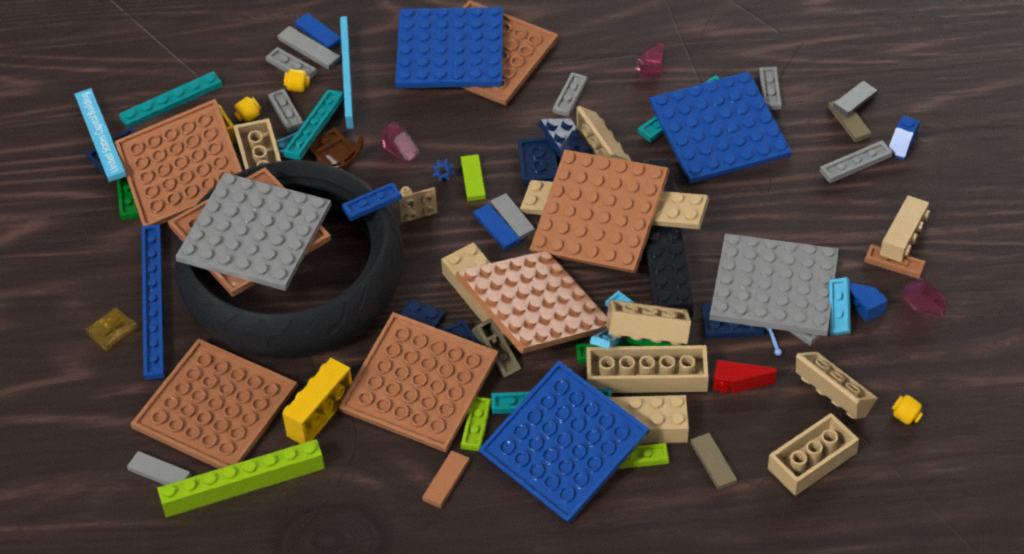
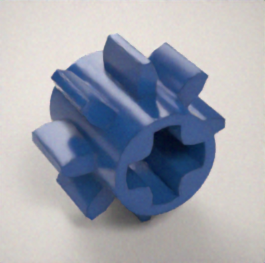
[432,158,455,181]

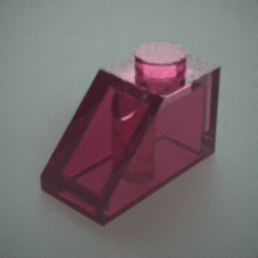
[636,41,664,79]
[380,121,420,164]
[901,277,947,316]

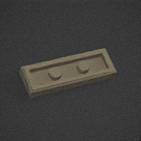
[828,99,871,143]
[691,433,737,490]

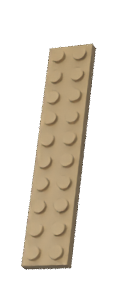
[520,180,709,230]

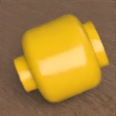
[284,69,310,93]
[234,97,261,123]
[892,395,923,425]

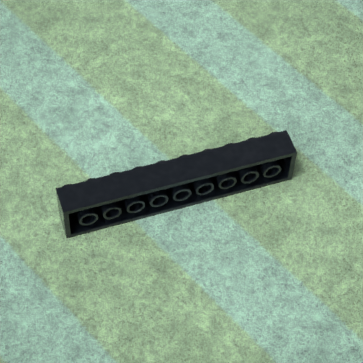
[633,159,694,318]

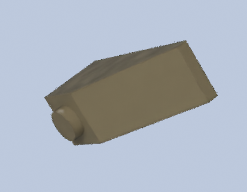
[471,318,522,378]

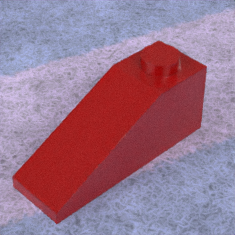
[713,360,777,393]

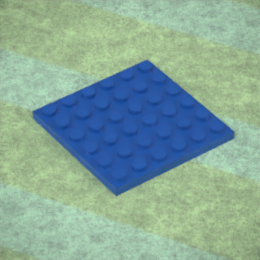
[395,7,503,88]
[649,71,792,184]
[478,360,650,524]

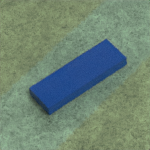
[295,13,341,50]
[341,182,402,222]
[473,204,520,250]

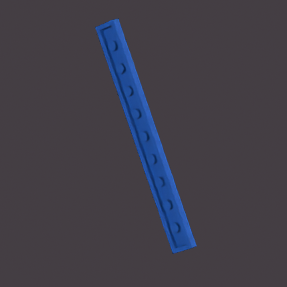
[141,224,164,380]

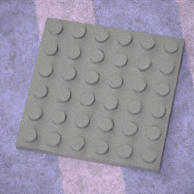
[175,173,331,291]
[709,234,839,336]

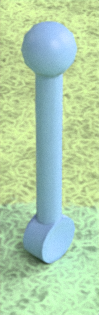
[766,328,782,356]

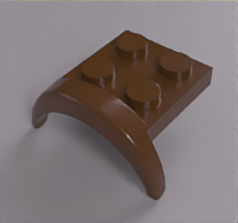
[307,128,364,169]

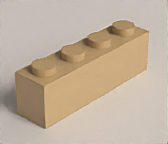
[880,195,930,262]

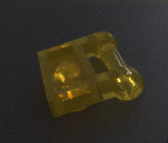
[85,307,138,351]

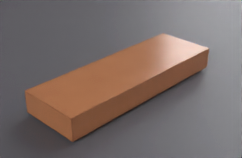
[864,244,926,279]
[422,450,470,508]

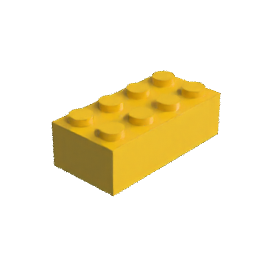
[282,358,352,444]

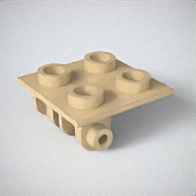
[399,186,437,222]

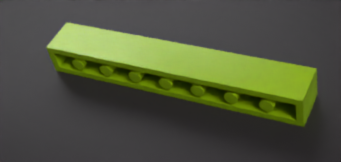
[157,439,325,518]

